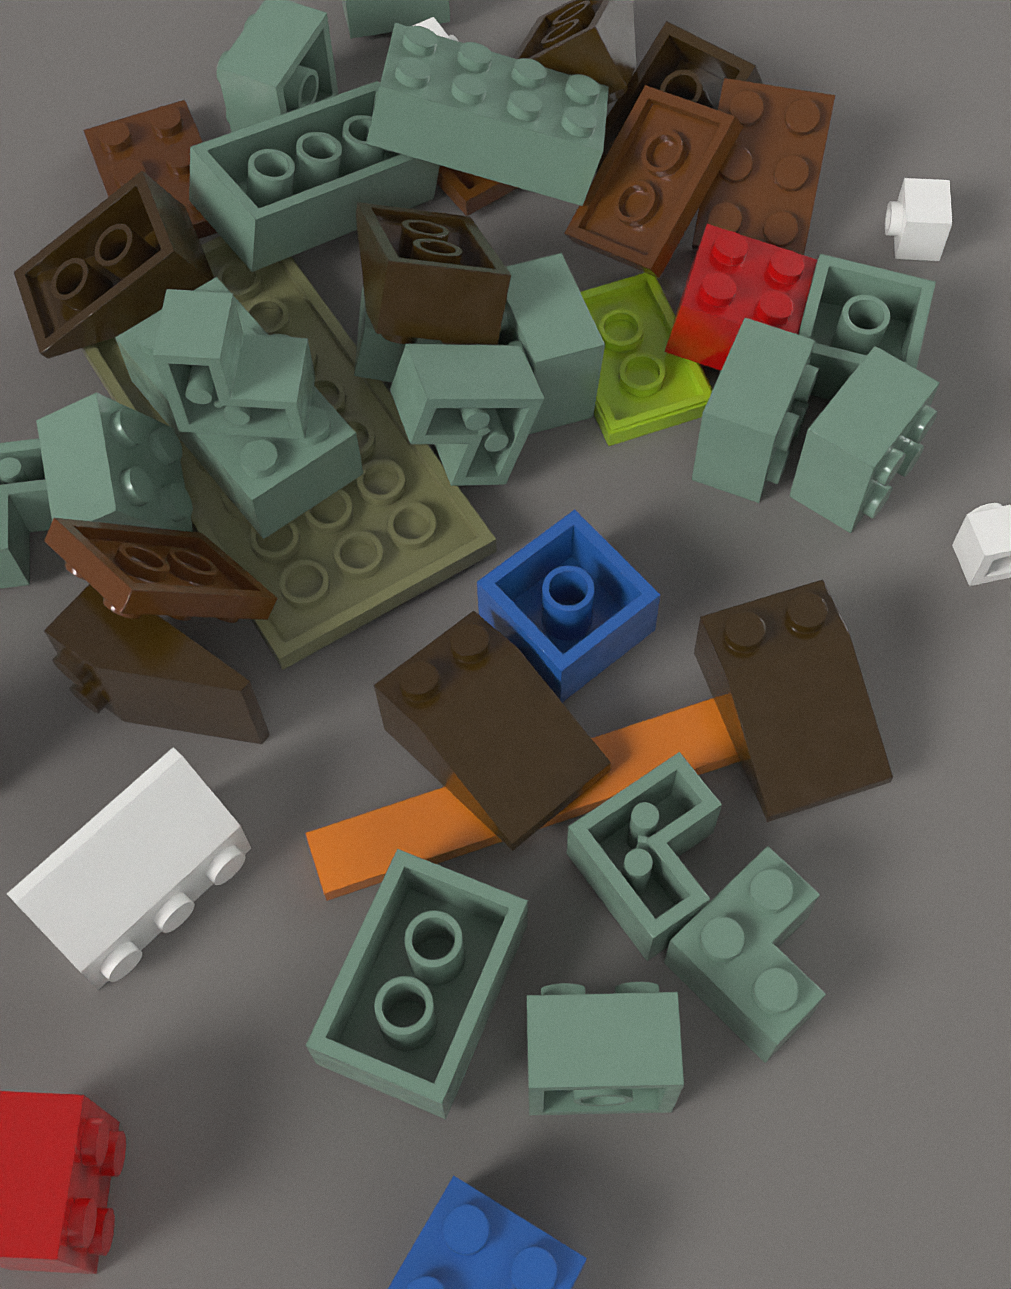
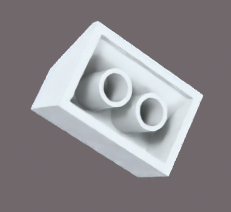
[7,747,251,990]

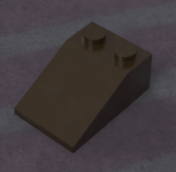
[513,0,637,105]
[595,21,763,173]
[14,171,214,359]
[356,202,511,345]
[694,579,893,822]
[44,584,270,745]
[373,611,611,851]

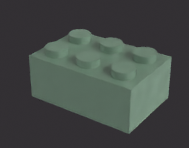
[305,849,528,1120]

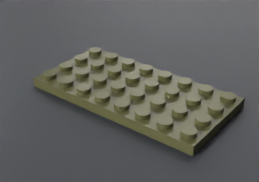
[80,236,497,670]

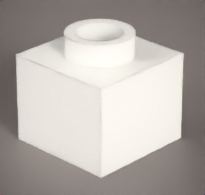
[885,178,952,261]
[952,503,1011,586]

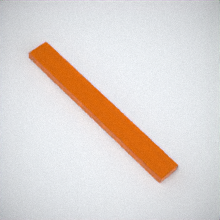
[305,698,740,901]

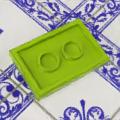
[580,273,713,446]

